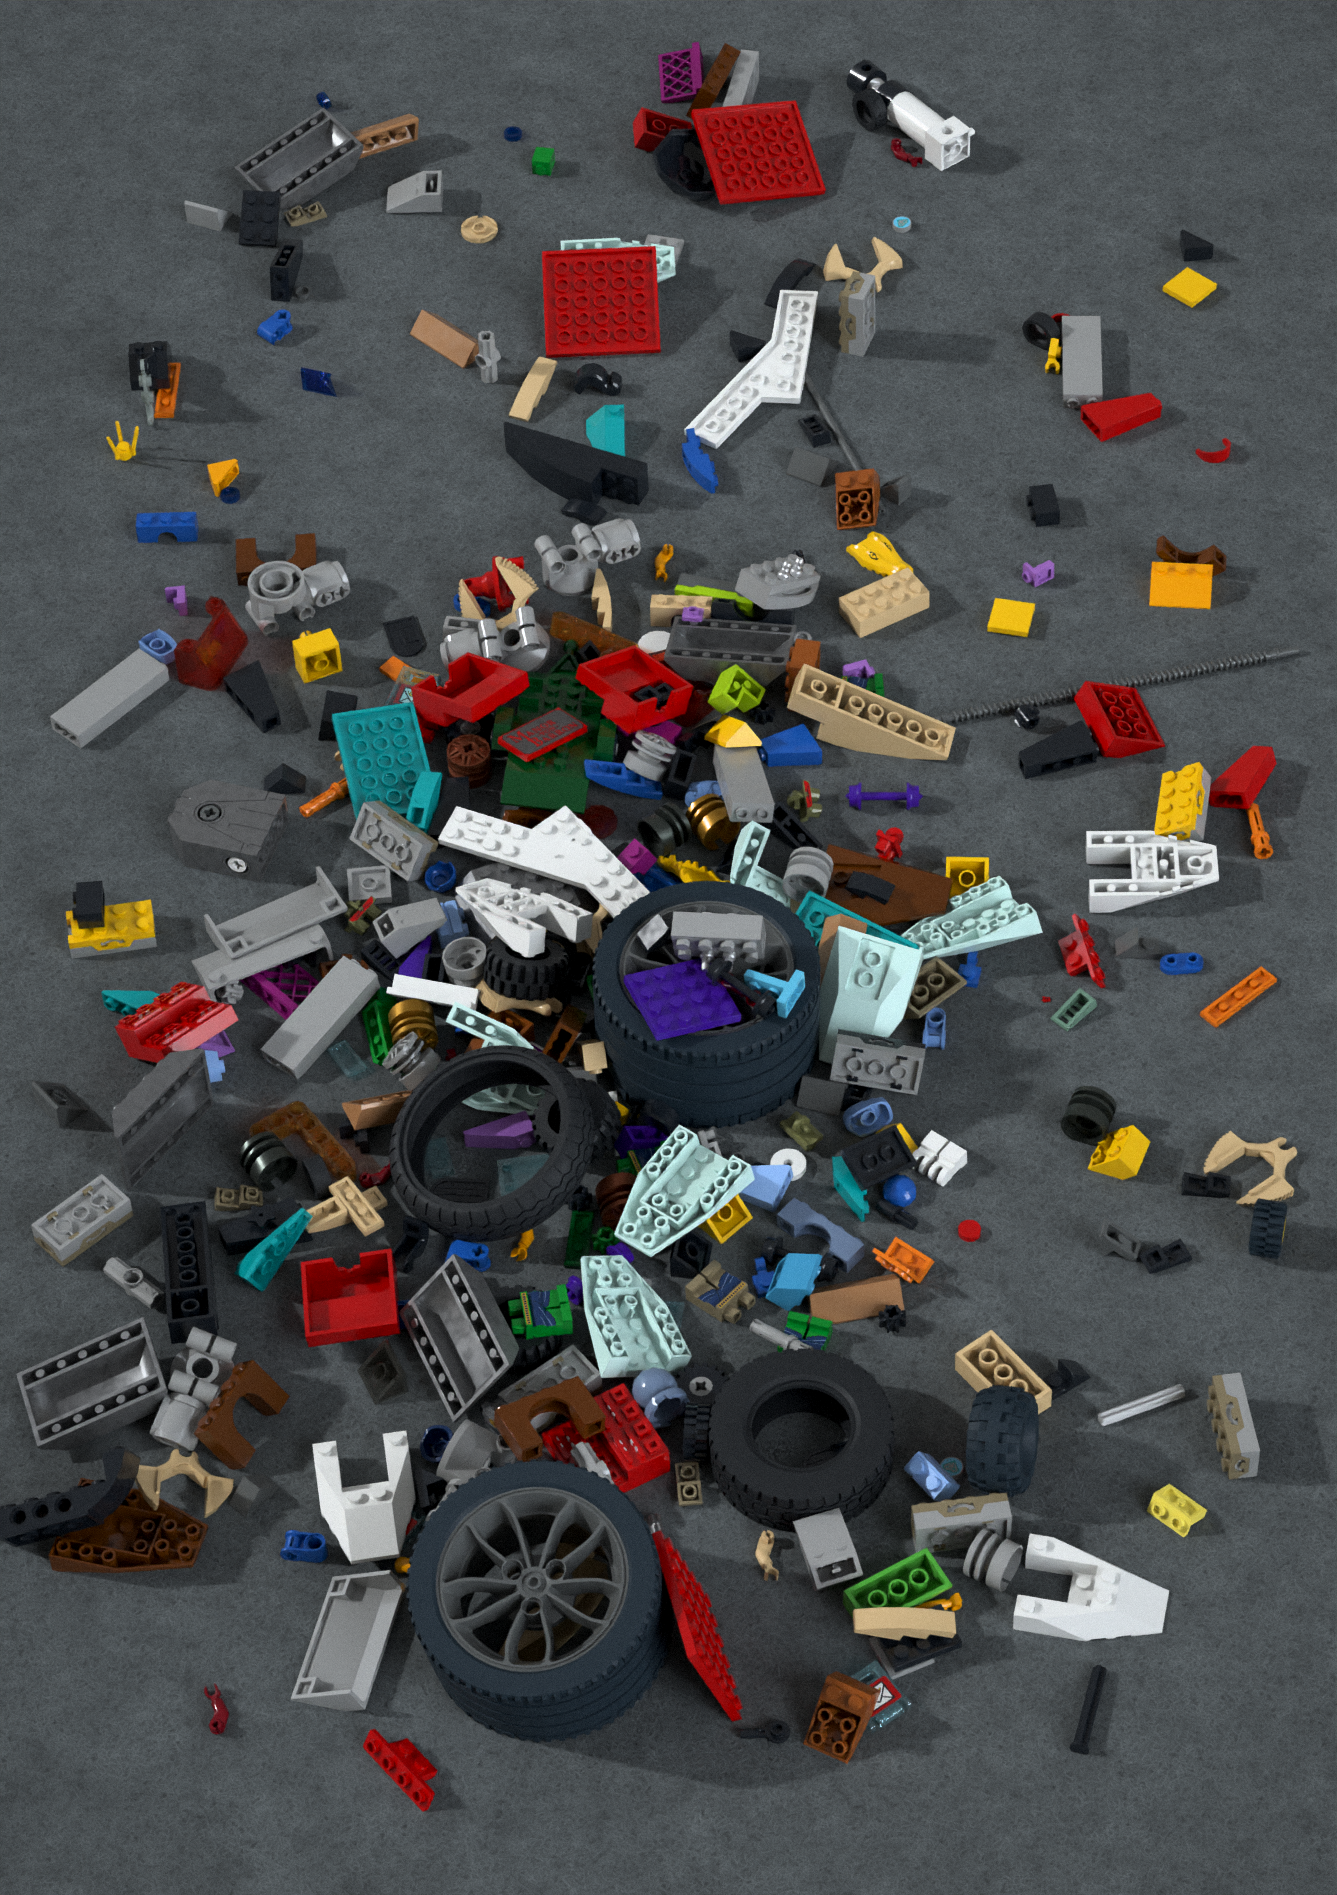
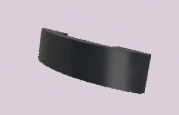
[764,258,816,309]

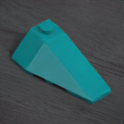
[586,404,625,456]
[234,1208,313,1292]

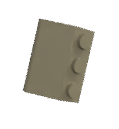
[903,956,967,1019]

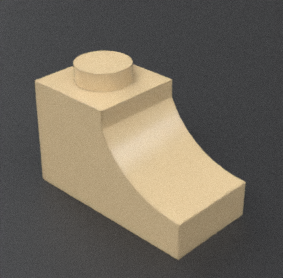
[577,1039,608,1074]

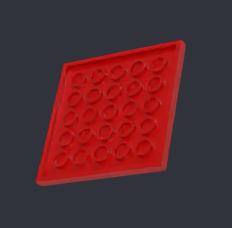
[691,100,826,205]
[542,246,661,358]
[652,1530,743,1722]

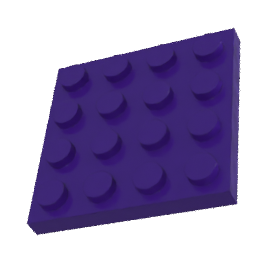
[624,958,741,1041]

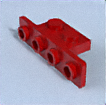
[1058,913,1106,988]
[363,1729,438,1812]

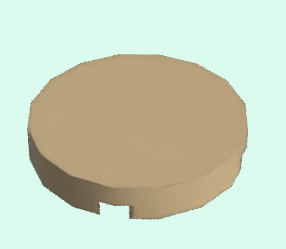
[461,216,498,243]

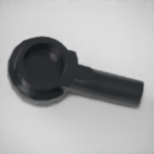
[740,1720,790,1744]

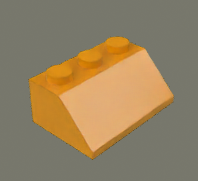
[1149,562,1213,609]

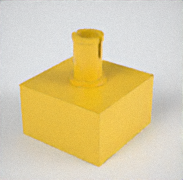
[292,628,342,684]

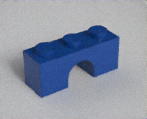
[136,512,199,543]

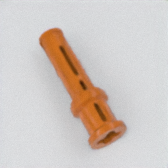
[299,778,349,819]
[1246,803,1273,859]

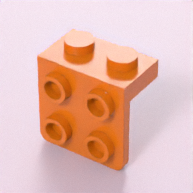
[872,1237,935,1284]

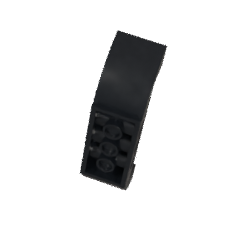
[0,1446,140,1547]

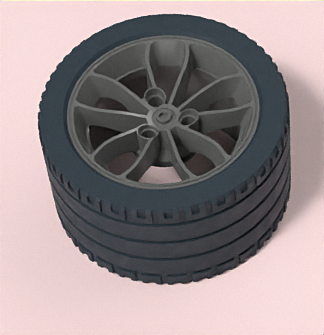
[593,881,821,1129]
[406,1459,674,1742]

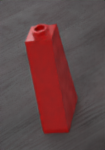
[1080,393,1162,442]
[1209,746,1277,809]

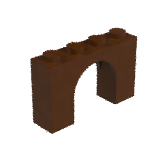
[685,43,741,119]
[236,533,317,586]
[194,1360,290,1470]
[494,1376,606,1462]

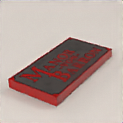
[498,707,587,762]

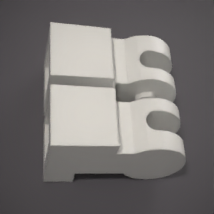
[912,1130,967,1186]

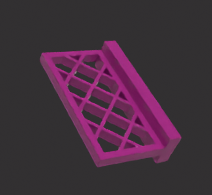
[658,42,704,103]
[239,964,320,1020]

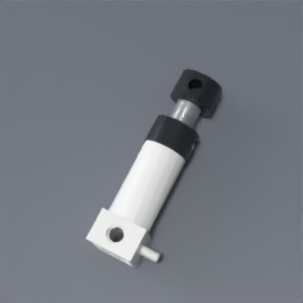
[846,60,975,171]

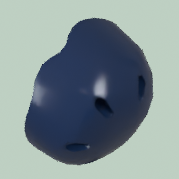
[420,1425,454,1464]

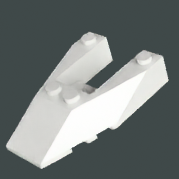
[1086,831,1219,913]
[456,878,593,958]
[312,1431,416,1564]
[1013,1534,1169,1641]

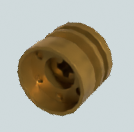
[685,793,741,850]
[388,999,439,1052]

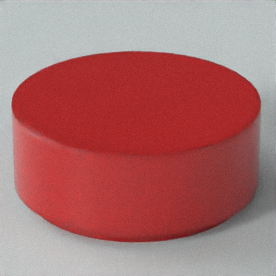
[958,1220,981,1242]

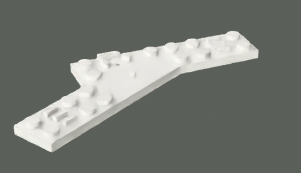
[684,290,818,449]
[438,805,650,918]

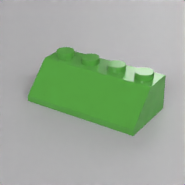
[843,1548,952,1619]

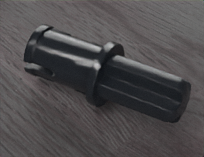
[876,1198,918,1230]

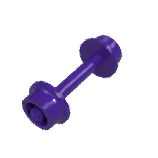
[845,782,923,810]
[566,1242,634,1305]

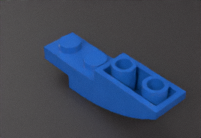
[682,428,718,494]

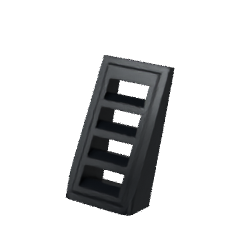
[798,414,832,448]
[361,939,403,982]
[842,1084,873,1111]

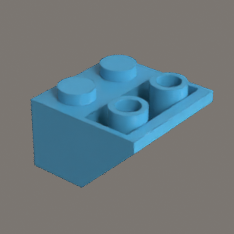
[765,1253,822,1311]

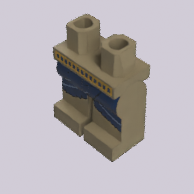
[685,1260,756,1324]

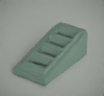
[1051,988,1097,1031]

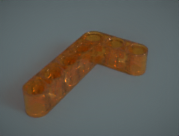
[549,611,639,657]
[249,1101,357,1183]

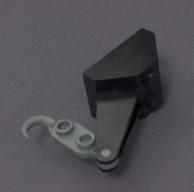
[128,341,172,427]

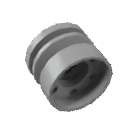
[622,730,677,782]
[782,847,834,903]
[442,937,487,988]
[382,1032,441,1091]
[963,1528,1023,1592]

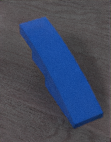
[584,759,663,800]

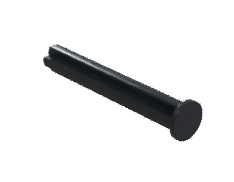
[1069,1665,1107,1755]

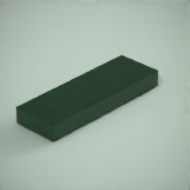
[564,1210,595,1269]

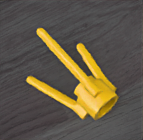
[106,421,139,461]

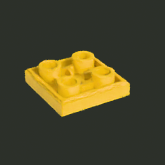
[1163,267,1217,308]
[987,598,1035,637]

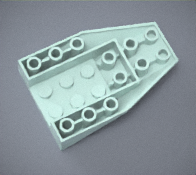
[900,876,1043,960]
[819,926,924,1064]
[614,1125,755,1257]
[580,1255,692,1378]

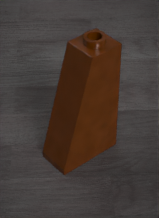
[542,1003,587,1063]

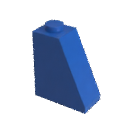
[757,723,822,766]

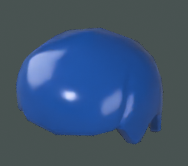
[424,861,457,893]
[882,1174,916,1207]

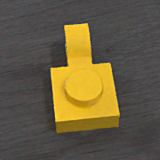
[1045,338,1062,374]

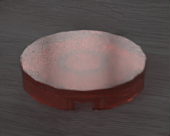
[577,805,618,839]

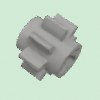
[216,980,244,1004]

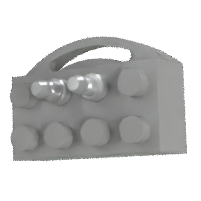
[735,554,821,610]
[671,911,766,973]

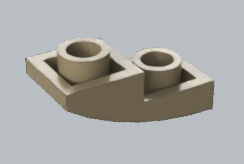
[284,201,327,226]
[214,1185,263,1211]
[675,1462,703,1507]

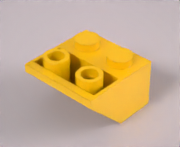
[1087,1125,1150,1180]

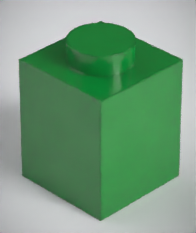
[532,147,555,176]

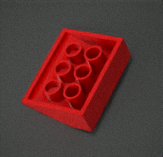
[1074,681,1165,758]

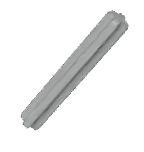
[1098,1384,1185,1426]

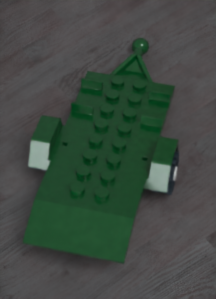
[490,639,619,814]

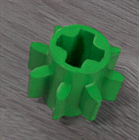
[592,1226,620,1255]

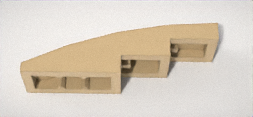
[509,357,557,422]
[591,568,613,640]
[305,1186,387,1234]
[853,1607,956,1641]

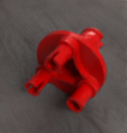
[459,556,529,612]

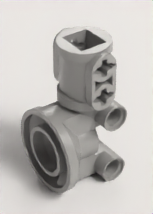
[534,518,641,596]
[245,561,350,636]
[440,606,550,673]
[150,1327,237,1452]
[426,1419,515,1521]

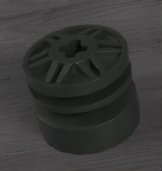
[637,802,693,857]
[1060,1086,1117,1145]
[238,1131,298,1192]

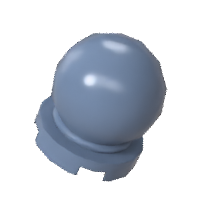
[632,1367,690,1428]

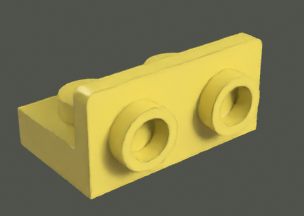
[1147,1484,1207,1537]

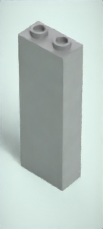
[722,50,759,107]
[1061,316,1103,409]
[50,649,169,749]
[712,744,775,823]
[260,956,380,1080]

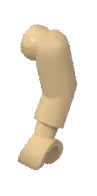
[755,1530,779,1581]

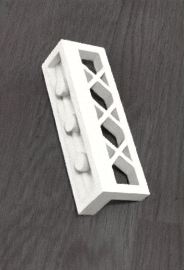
[386,974,480,1011]

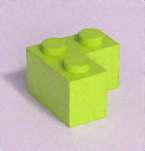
[708,664,766,714]

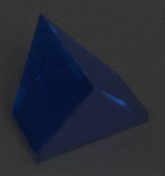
[300,367,337,397]

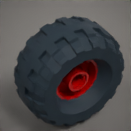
[966,1385,1039,1497]

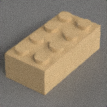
[839,567,929,638]
[955,1330,1052,1415]

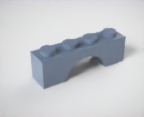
[777,1198,864,1273]

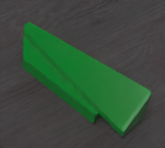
[362,986,402,1071]

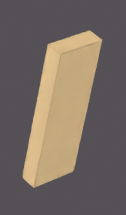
[329,1176,384,1237]

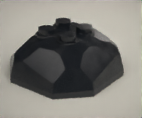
[652,129,716,201]

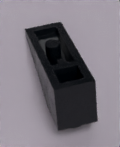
[760,800,823,850]

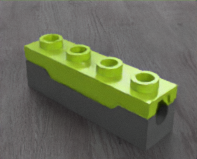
[675,573,757,617]

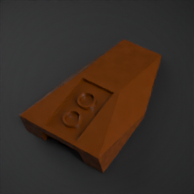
[825,844,953,927]
[49,1478,208,1573]

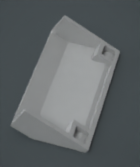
[204,866,348,960]
[191,923,334,1002]
[291,1570,406,1711]

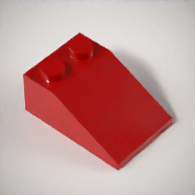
[633,107,692,152]

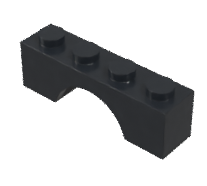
[711,597,795,625]

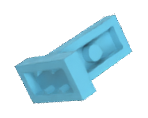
[744,969,805,1018]

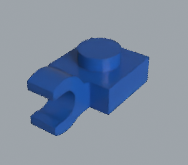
[958,951,981,988]
[752,1257,775,1298]

